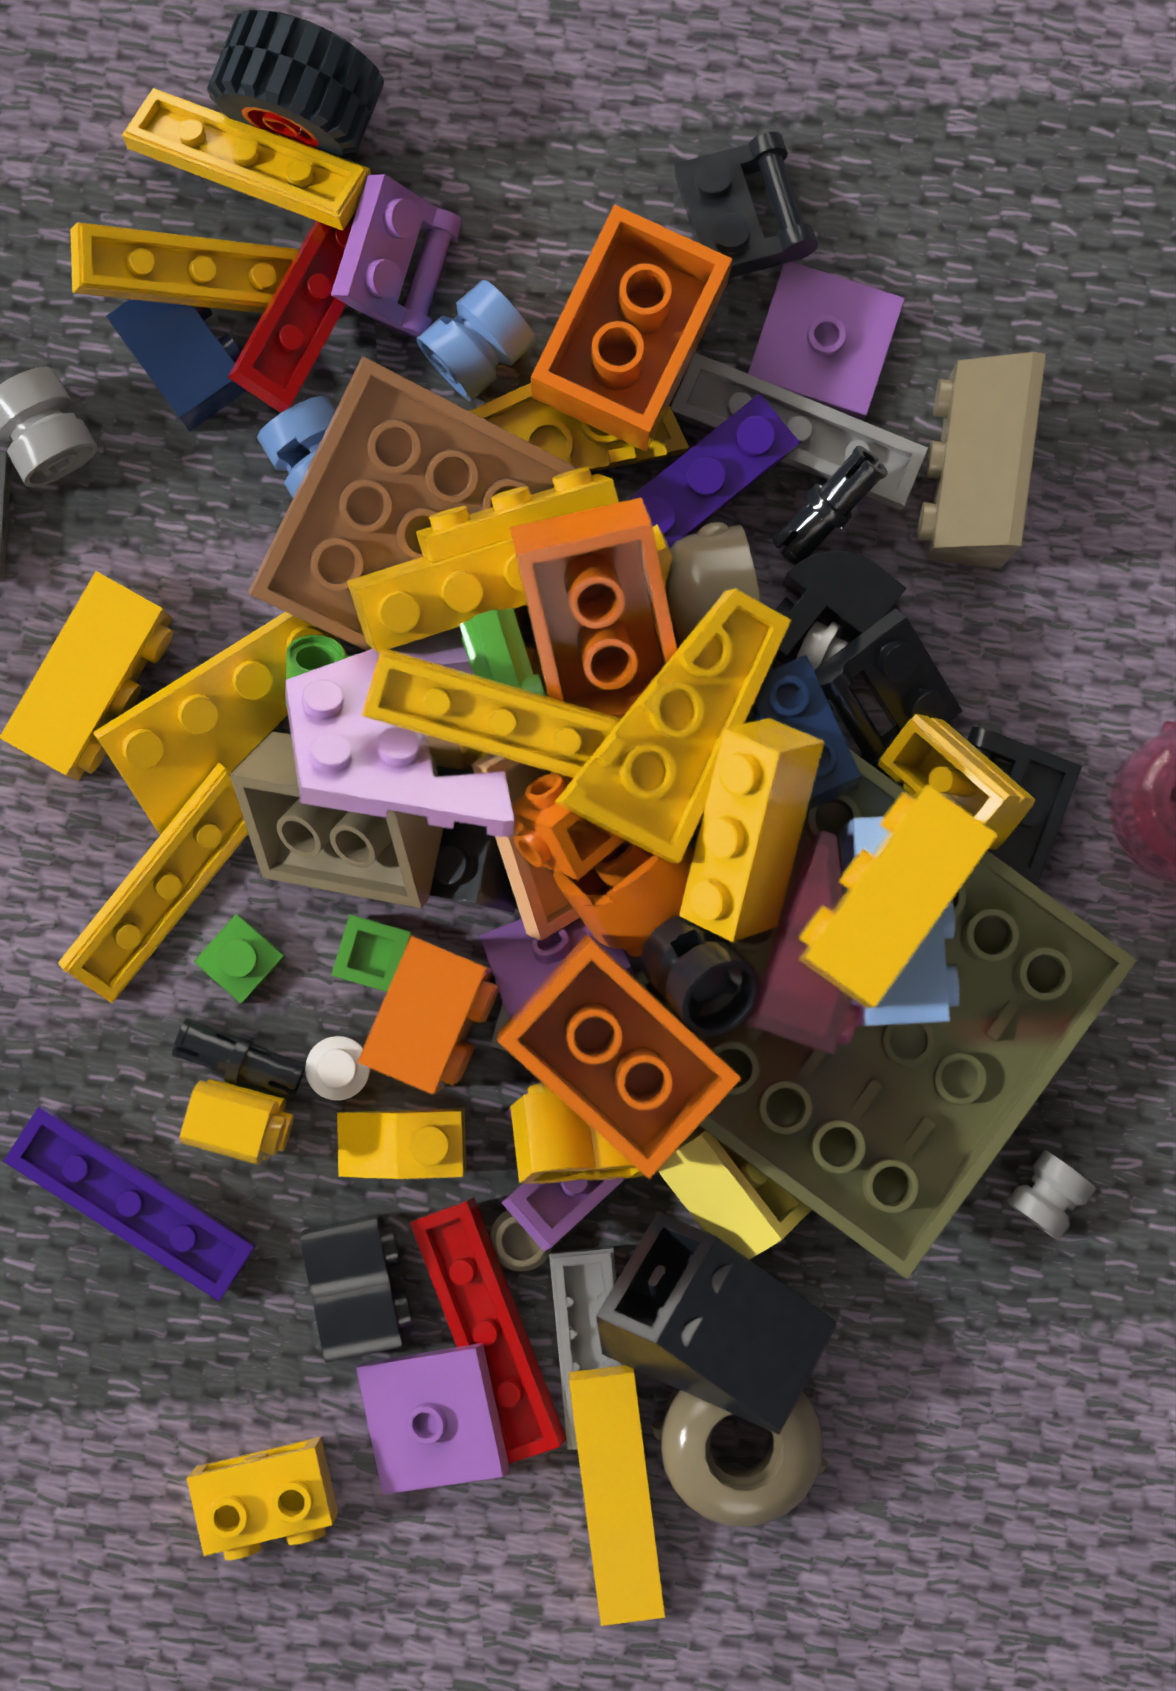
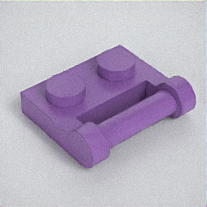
[331,174,463,338]

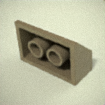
[917,352,1046,569]
[230,732,444,909]

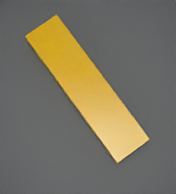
[122,88,371,231]
[70,222,299,313]
[361,648,621,778]
[58,763,248,1003]
[568,1365,665,1626]

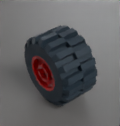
[207,10,384,160]

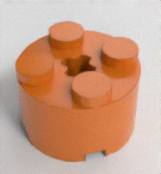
[553,840,694,957]

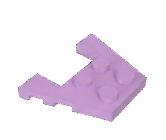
[285,626,514,837]

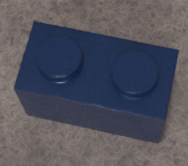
[106,299,247,432]

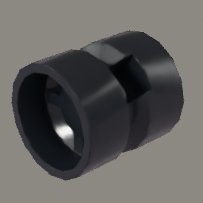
[641,915,761,1036]

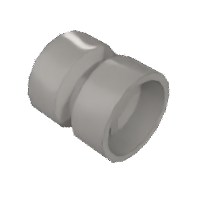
[0,367,98,487]

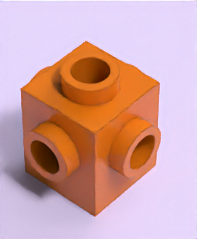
[511,772,625,880]

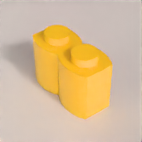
[180,1078,294,1165]
[510,1082,644,1184]

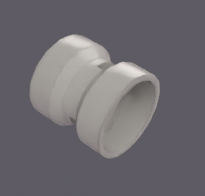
[1006,1150,1097,1241]

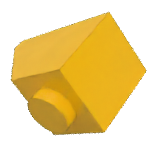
[337,1108,467,1179]

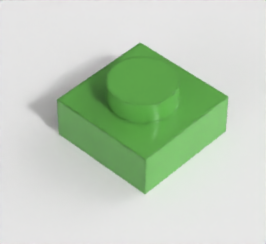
[193,914,286,1004]
[331,914,412,992]

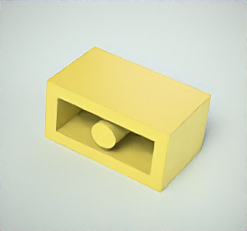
[657,1127,812,1260]

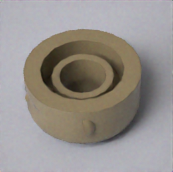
[665,522,771,671]
[652,1388,828,1527]

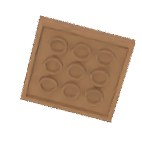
[248,357,579,651]

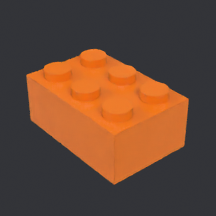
[531,204,732,452]
[510,497,677,719]
[497,934,741,1179]
[357,936,499,1094]

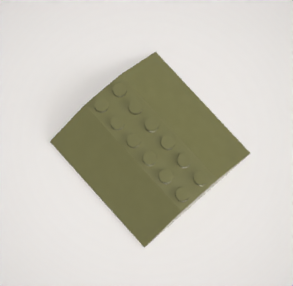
[635,749,1137,1279]

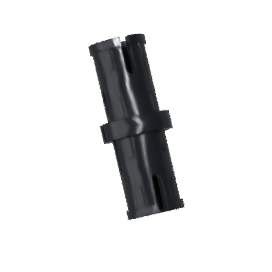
[772,446,888,565]
[172,1018,306,1101]

